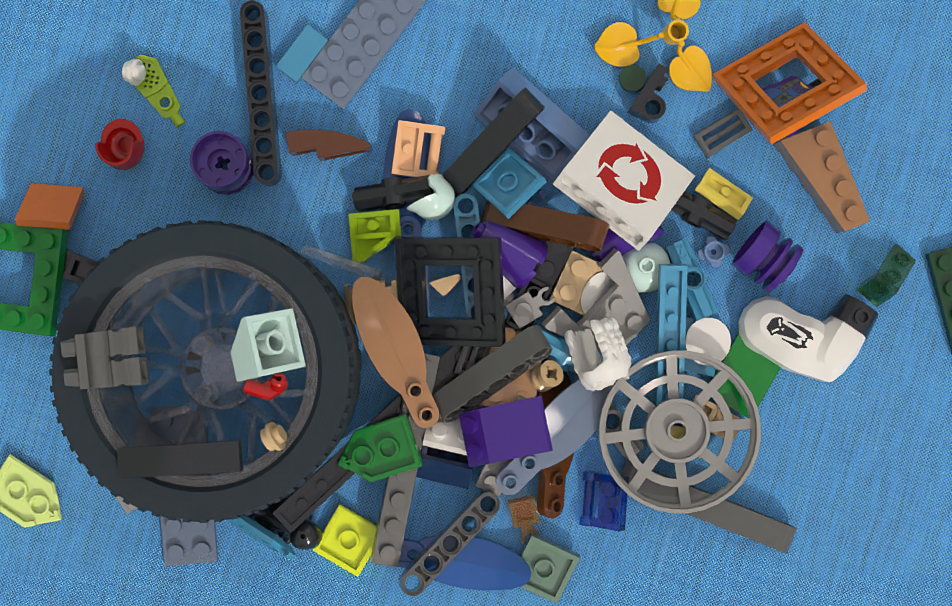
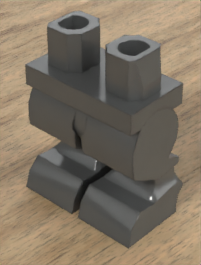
[60,326,149,390]

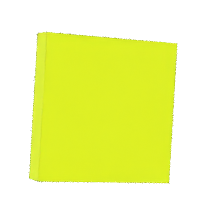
[313,503,377,577]

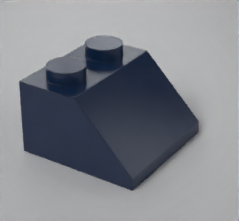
[416,446,473,489]

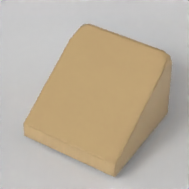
[429,274,461,296]

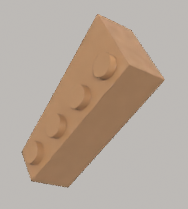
[774,121,870,233]

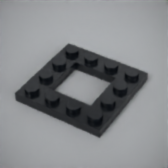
[395,237,506,347]

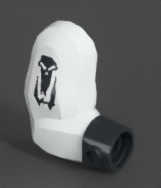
[738,294,879,382]

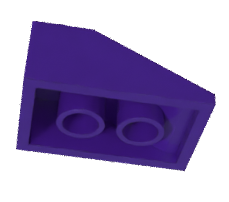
[459,396,553,468]

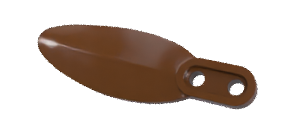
[537,358,574,519]

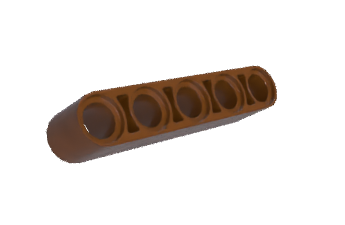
[481,201,610,252]

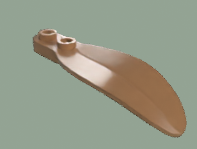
[352,277,439,428]

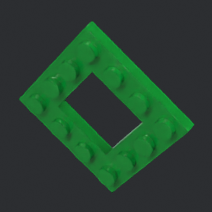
[0,223,68,337]

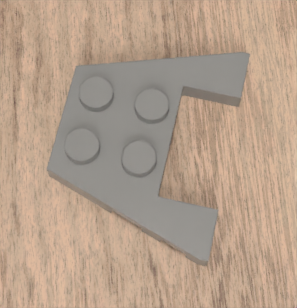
[541,248,650,353]

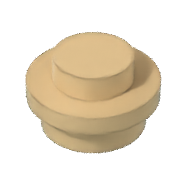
[260,422,287,451]

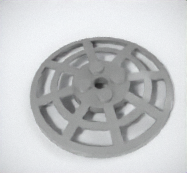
[598,350,761,513]

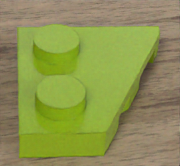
[348,209,401,265]

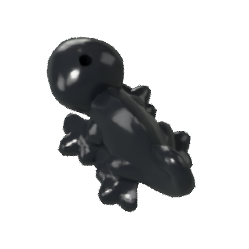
[254,496,323,550]

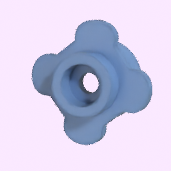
[698,236,730,268]

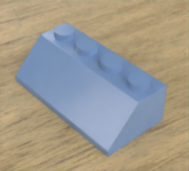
[473,67,590,184]

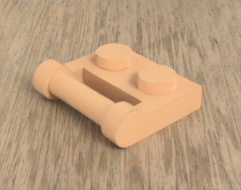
[391,120,446,177]

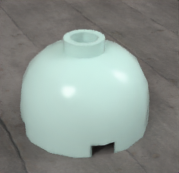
[622,241,670,293]

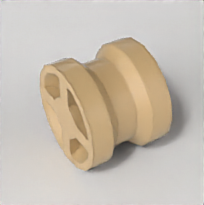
[529,360,564,392]

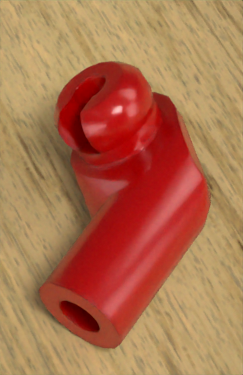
[243,373,288,400]

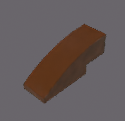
[285,130,372,161]

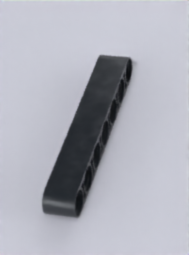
[240,0,282,186]

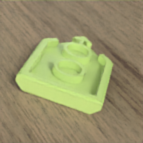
[0,454,62,528]

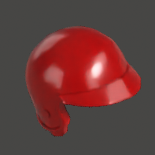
[95,119,145,170]

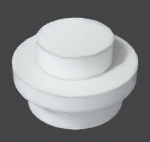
[122,59,146,86]

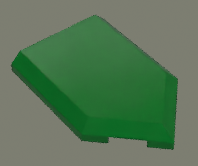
[337,414,423,482]

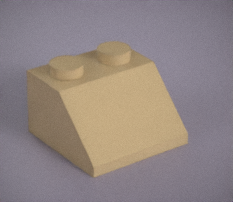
[548,251,603,316]

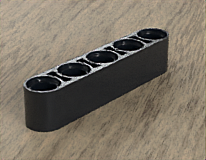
[443,87,545,198]

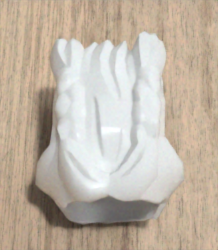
[565,317,631,391]

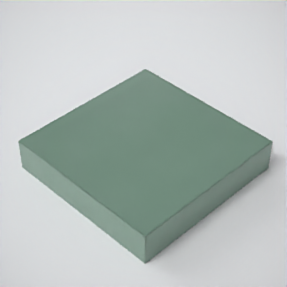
[520,533,580,604]

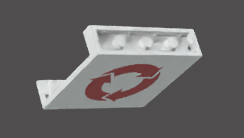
[553,111,695,251]

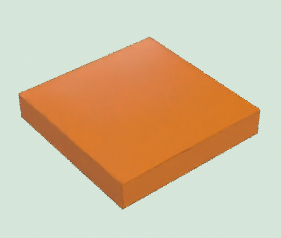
[15,183,85,230]

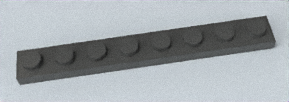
[370,353,440,567]

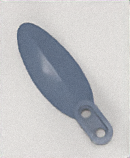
[495,379,613,495]

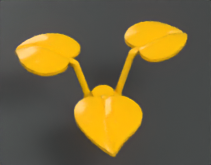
[594,0,712,92]

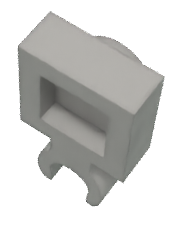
[505,286,555,329]

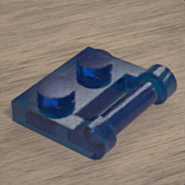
[579,471,629,531]

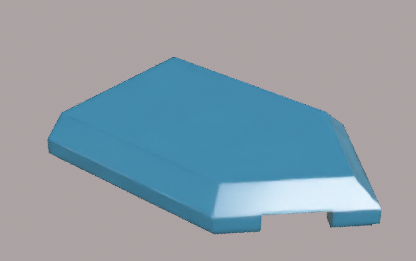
[227,514,296,560]

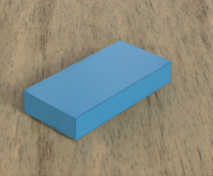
[276,24,329,83]

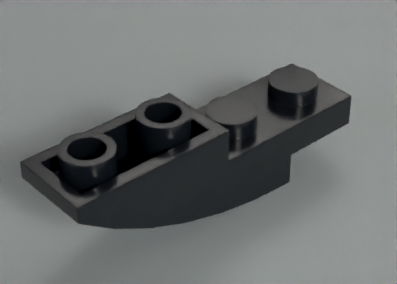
[505,241,574,332]

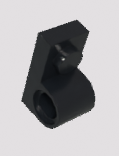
[627,63,668,124]

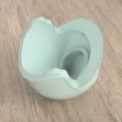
[407,174,455,220]

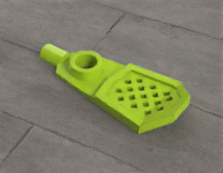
[134,55,185,128]

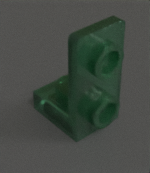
[857,244,916,307]

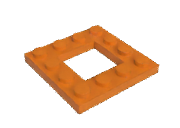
[713,22,867,145]

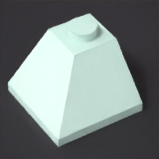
[231,308,306,382]

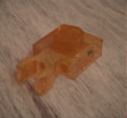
[508,495,540,544]

